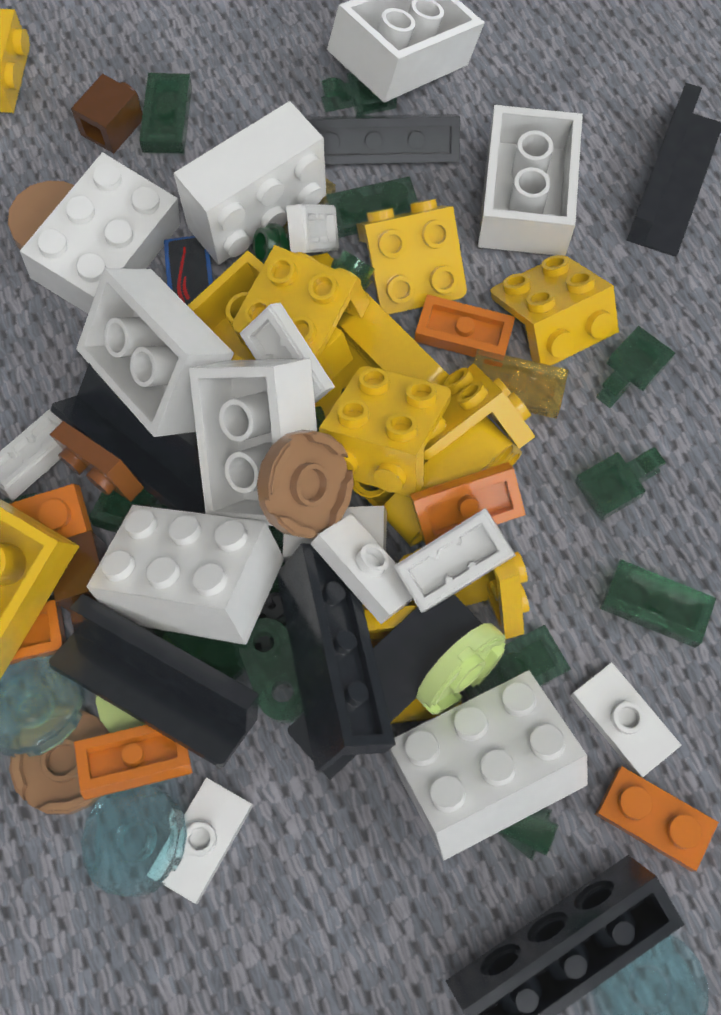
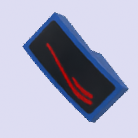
[164,236,214,305]

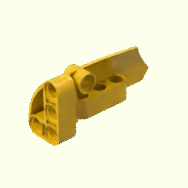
[311,253,522,547]

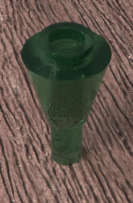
[498,808,559,862]

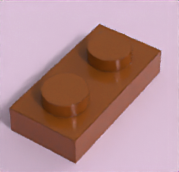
[49,421,144,502]

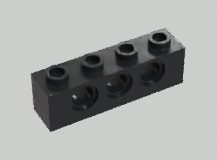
[445,855,685,1015]

